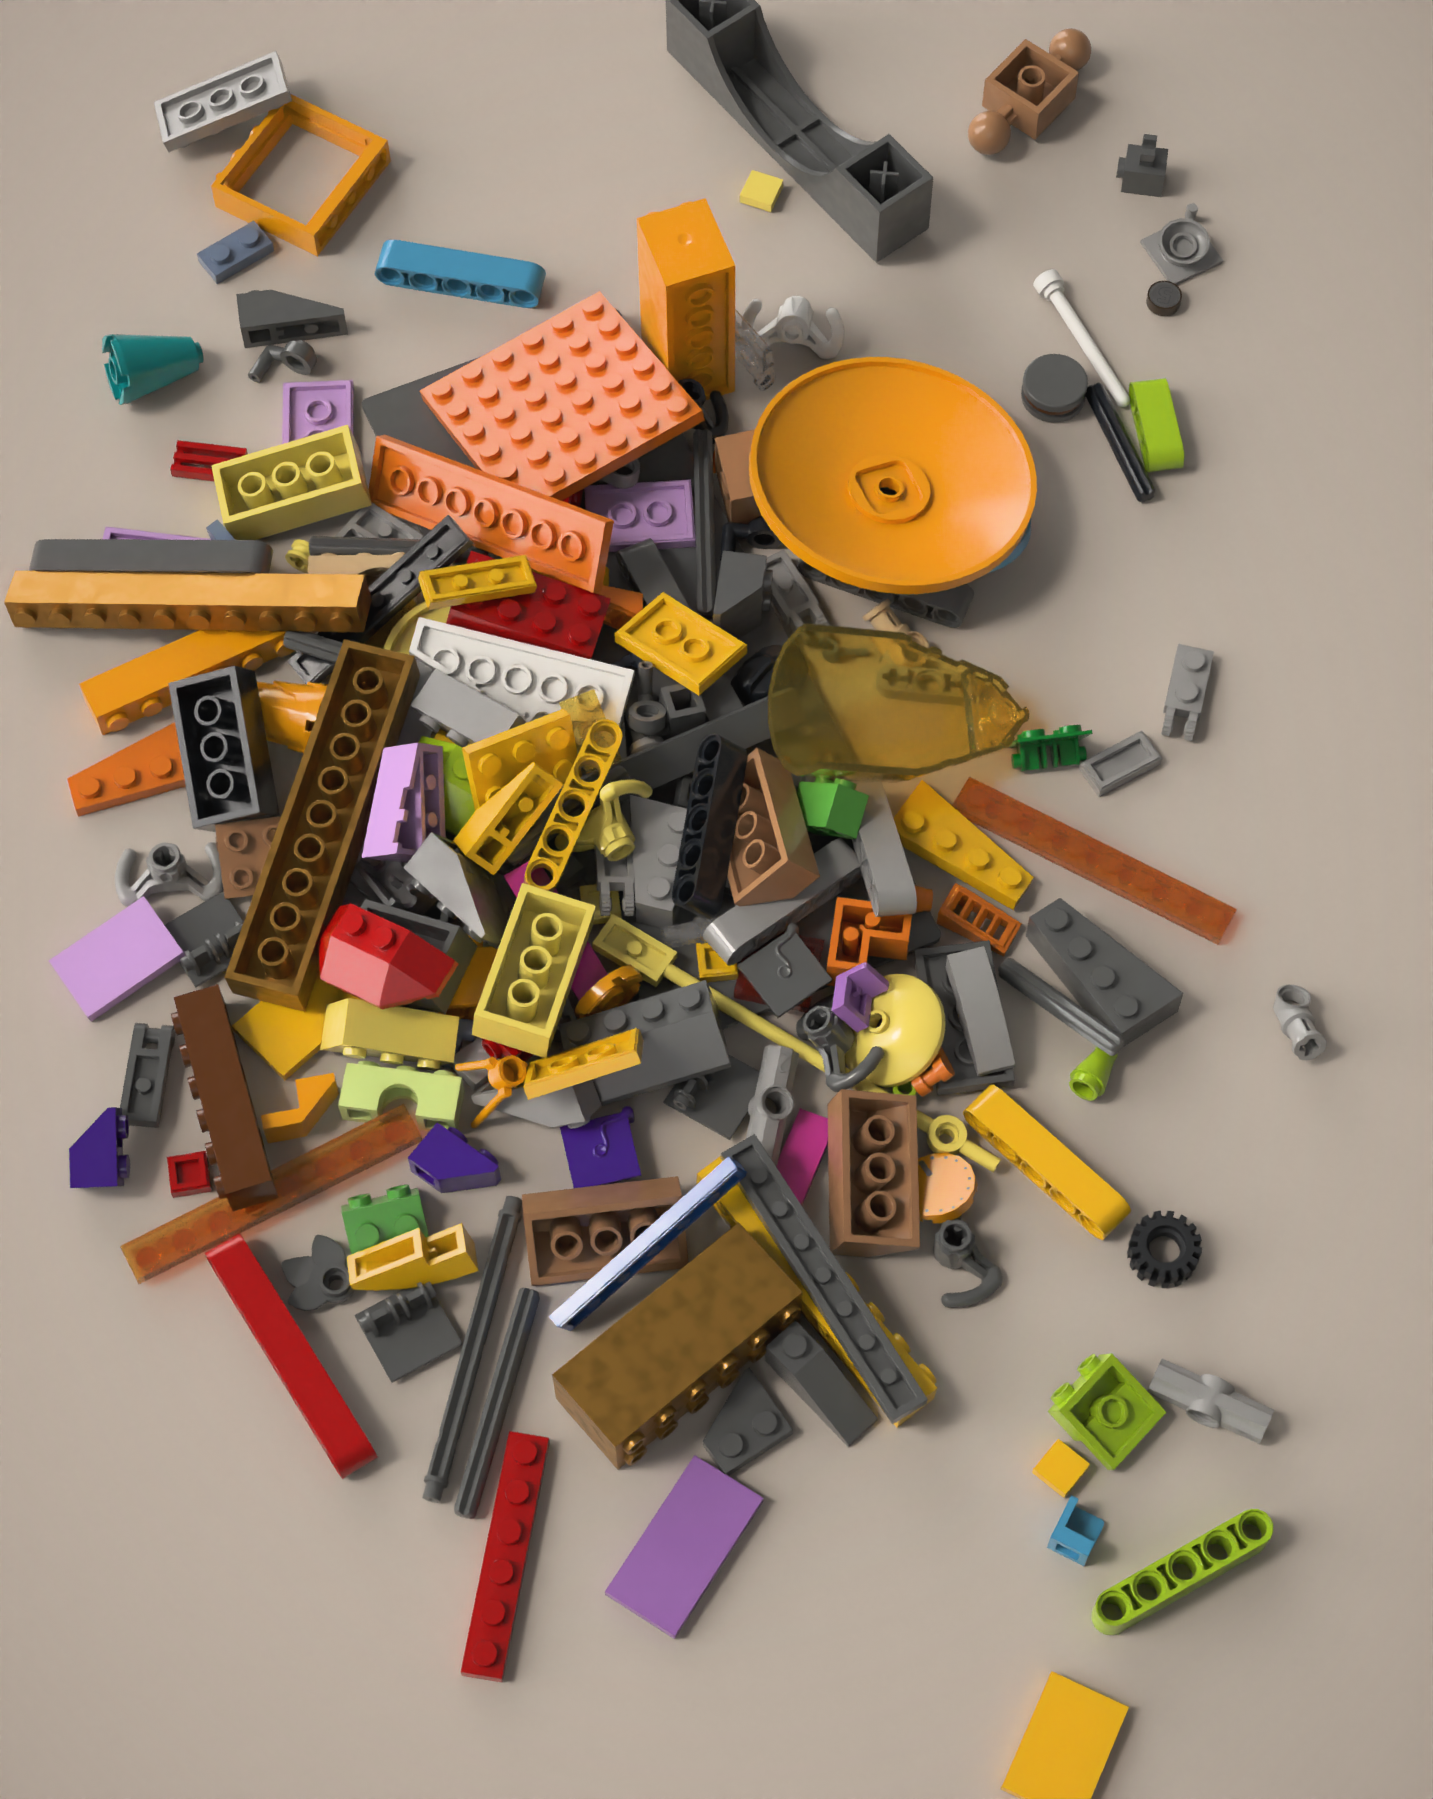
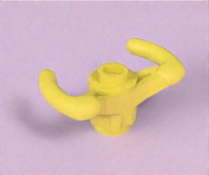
[554,779,652,861]

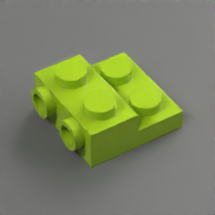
[1047,1353,1166,1470]

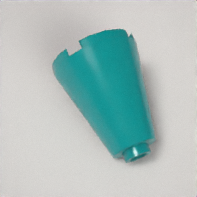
[102,334,204,405]

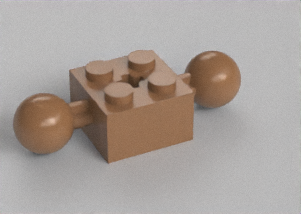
[968,28,1091,155]

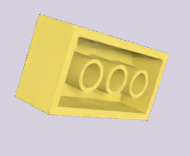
[211,425,372,540]
[472,883,596,1058]

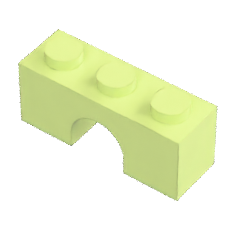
[338,1061,465,1131]

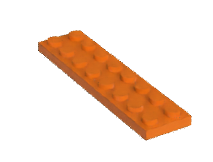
[369,435,614,593]

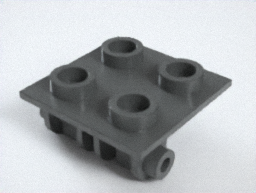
[165,891,244,988]
[663,1055,760,1140]
[354,1281,463,1383]

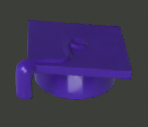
[560,1106,642,1188]

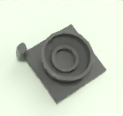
[738,923,832,1019]

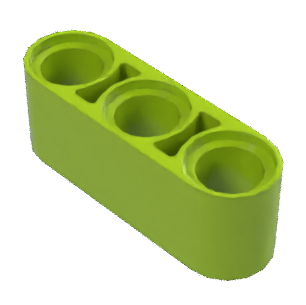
[1129,378,1184,472]

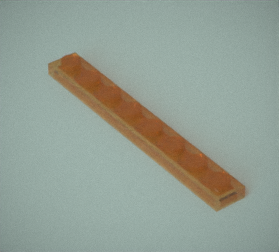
[952,777,1237,945]
[120,1104,422,1284]

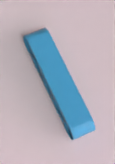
[375,240,546,308]

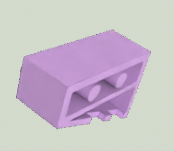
[362,743,446,863]

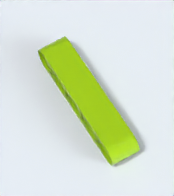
[1091,1509,1273,1635]

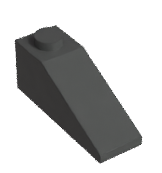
[236,290,348,348]
[765,1320,878,1447]

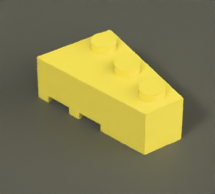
[320,998,460,1071]

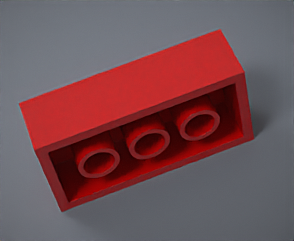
[446,550,611,659]

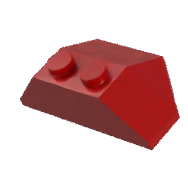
[319,903,458,1009]

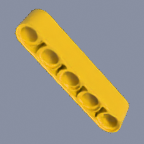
[524,719,623,892]
[963,1085,1131,1240]

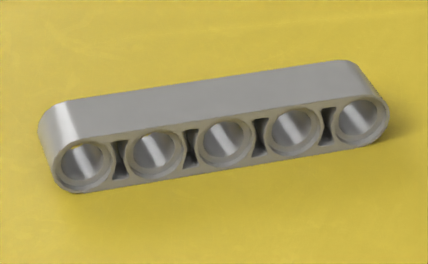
[851,779,917,917]
[703,838,862,966]

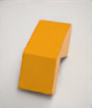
[261,1073,339,1144]

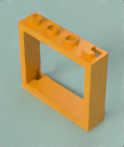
[211,94,391,257]

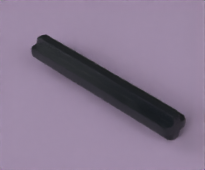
[1085,383,1156,502]

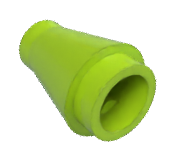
[1069,1046,1118,1101]

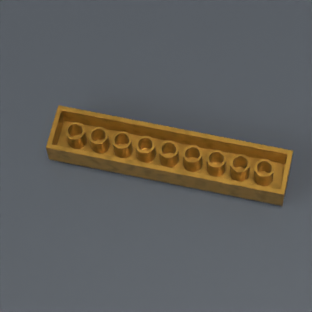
[224,639,420,1012]

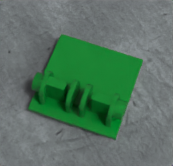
[1008,725,1093,772]

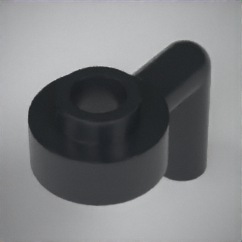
[720,516,782,561]

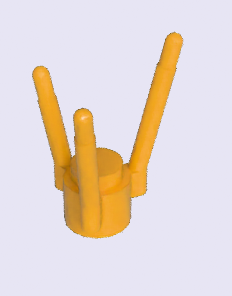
[455,1055,528,1128]

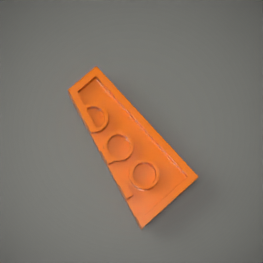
[67,722,186,817]

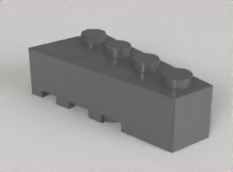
[1026,898,1183,1048]

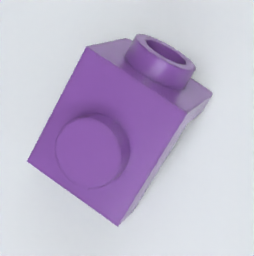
[832,962,889,1032]

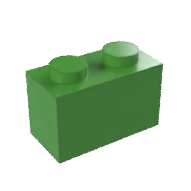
[796,777,869,839]

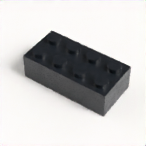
[168,666,280,832]

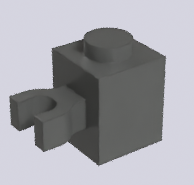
[1116,134,1169,197]

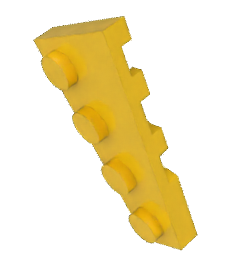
[894,780,1034,910]

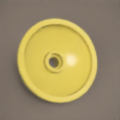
[845,974,946,1087]

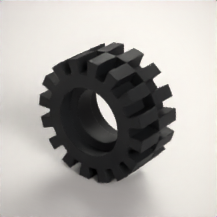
[1127,1210,1202,1288]

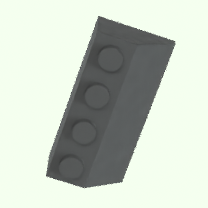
[558,980,732,1106]

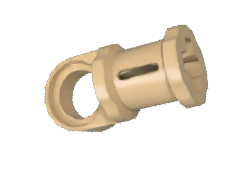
[862,598,930,663]

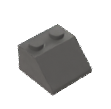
[713,551,773,639]

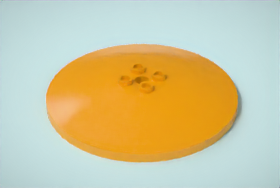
[749,357,1037,594]

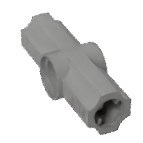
[746,1045,799,1166]
[1147,1359,1274,1444]

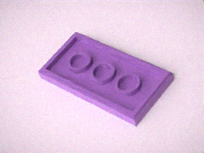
[605,1455,764,1639]

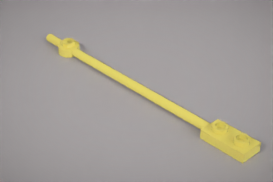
[592,914,1001,1173]

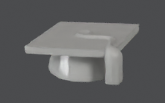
[1140,203,1223,285]

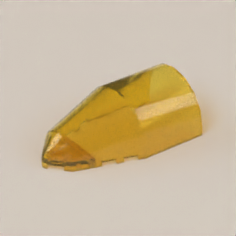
[768,623,1030,783]

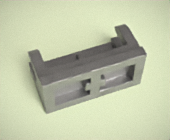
[354,859,438,916]

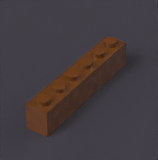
[171,984,278,1211]

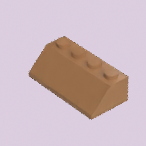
[727,748,820,906]
[827,1089,920,1257]
[522,1176,689,1286]

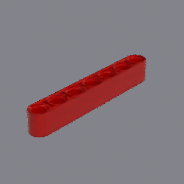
[205,1233,378,1480]

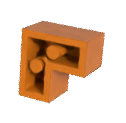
[827,897,912,986]

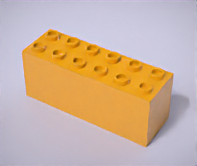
[637,198,736,400]

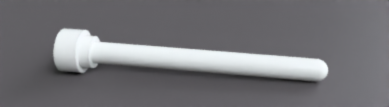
[1033,269,1130,407]

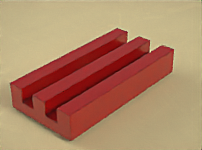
[170,440,248,481]

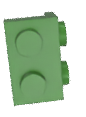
[341,1184,429,1254]

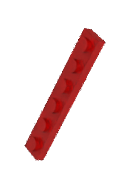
[461,1431,550,1683]

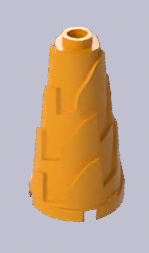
[257,680,328,754]

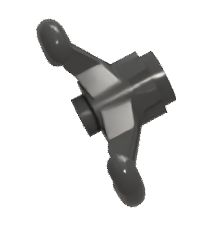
[796,994,884,1092]
[922,1215,1003,1308]

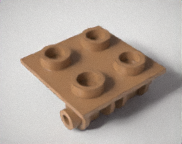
[215,816,281,899]

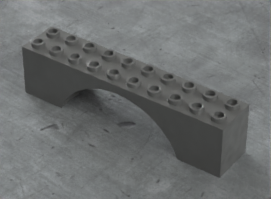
[666,0,933,263]

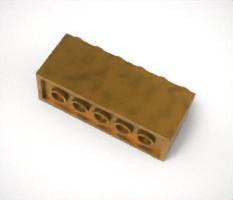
[552,1222,802,1470]

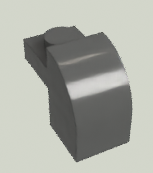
[624,684,706,744]

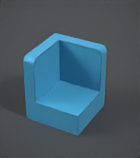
[1047,1495,1104,1566]

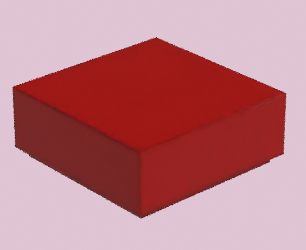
[167,1151,212,1198]

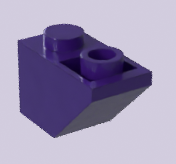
[69,1107,130,1188]
[408,1122,501,1193]

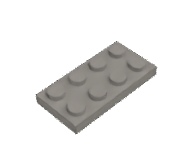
[154,51,292,152]

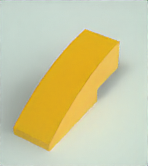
[347,1223,479,1291]

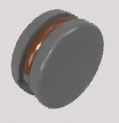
[1021,354,1088,423]

